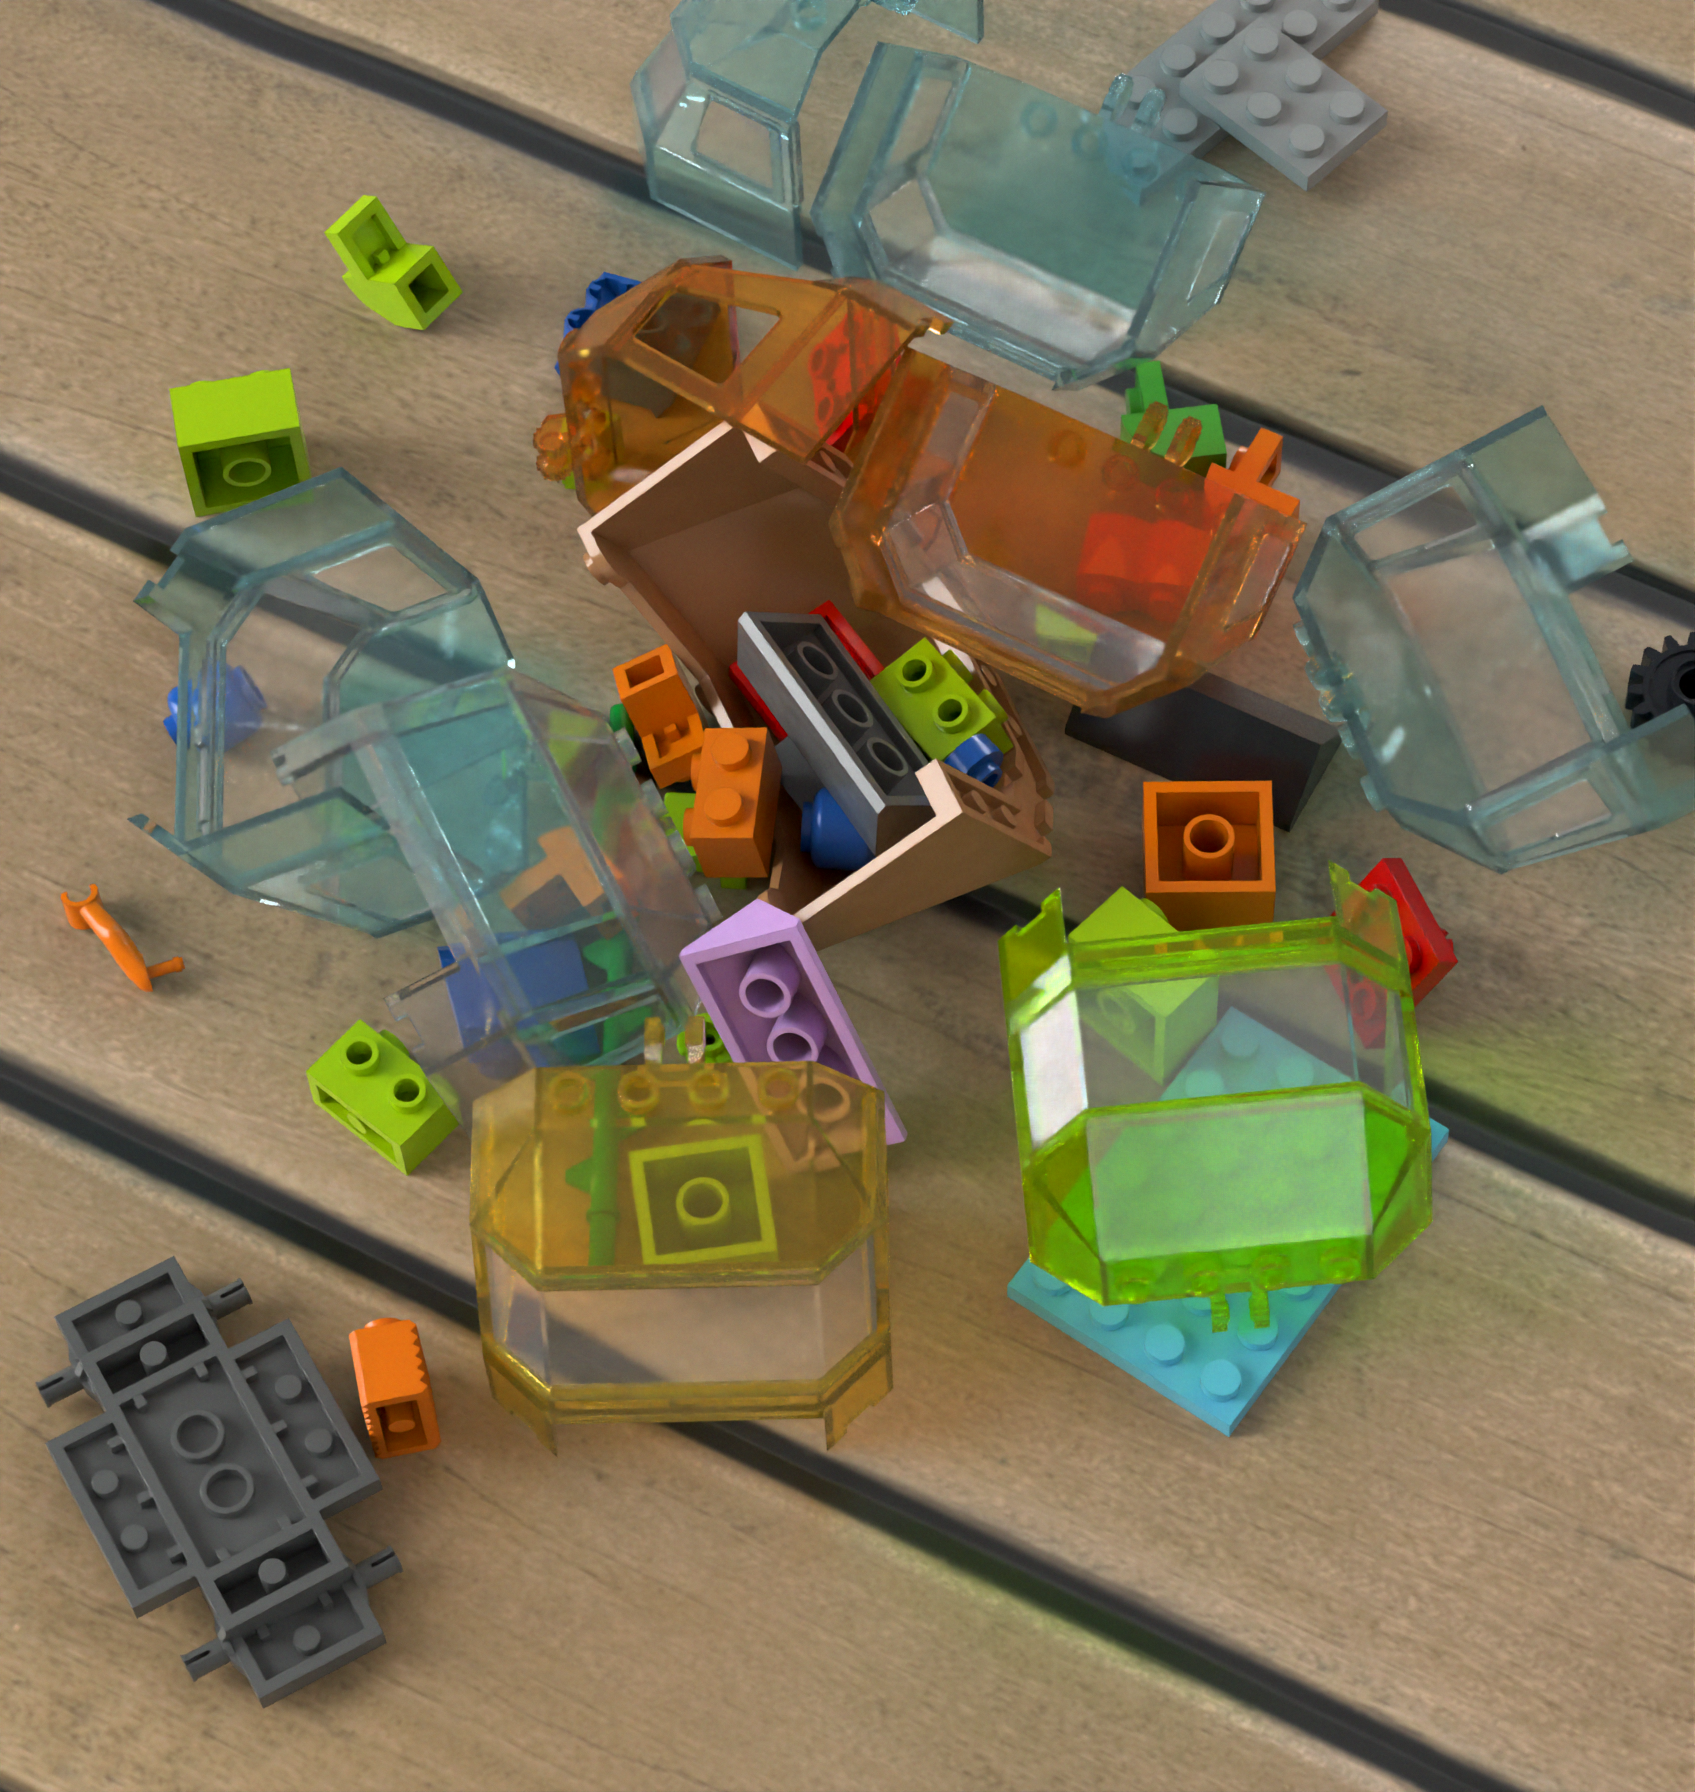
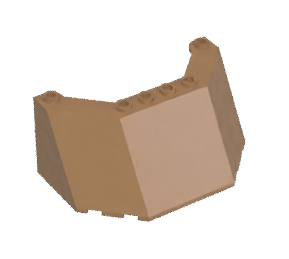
[577,399,1055,952]

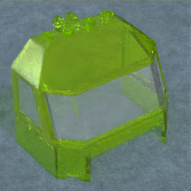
[997,859,1433,1333]

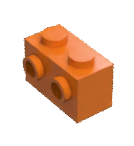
[683,727,782,878]

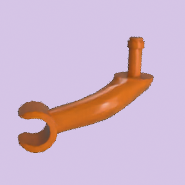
[61,884,185,992]

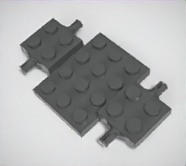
[35,1256,403,1709]

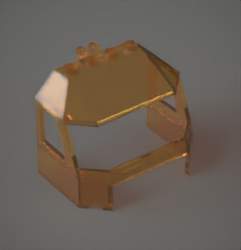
[533,255,958,557]

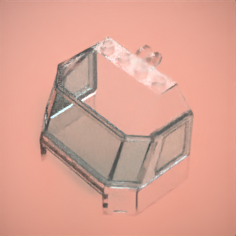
[270,664,723,1140]

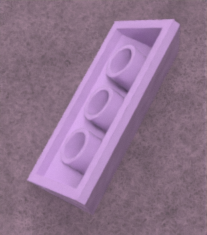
[679,898,908,1168]

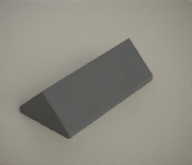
[737,611,936,857]

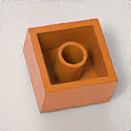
[1142,781,1276,931]

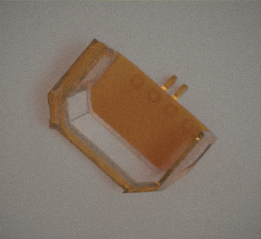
[828,346,1307,718]

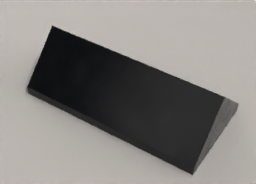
[1065,634,1345,833]

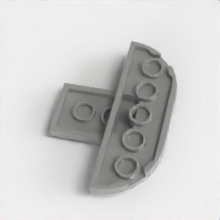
[1105,0,1388,208]

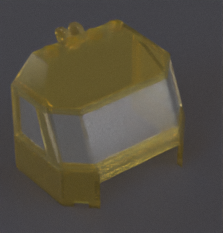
[469,1016,893,1457]

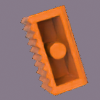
[349,1318,441,1459]

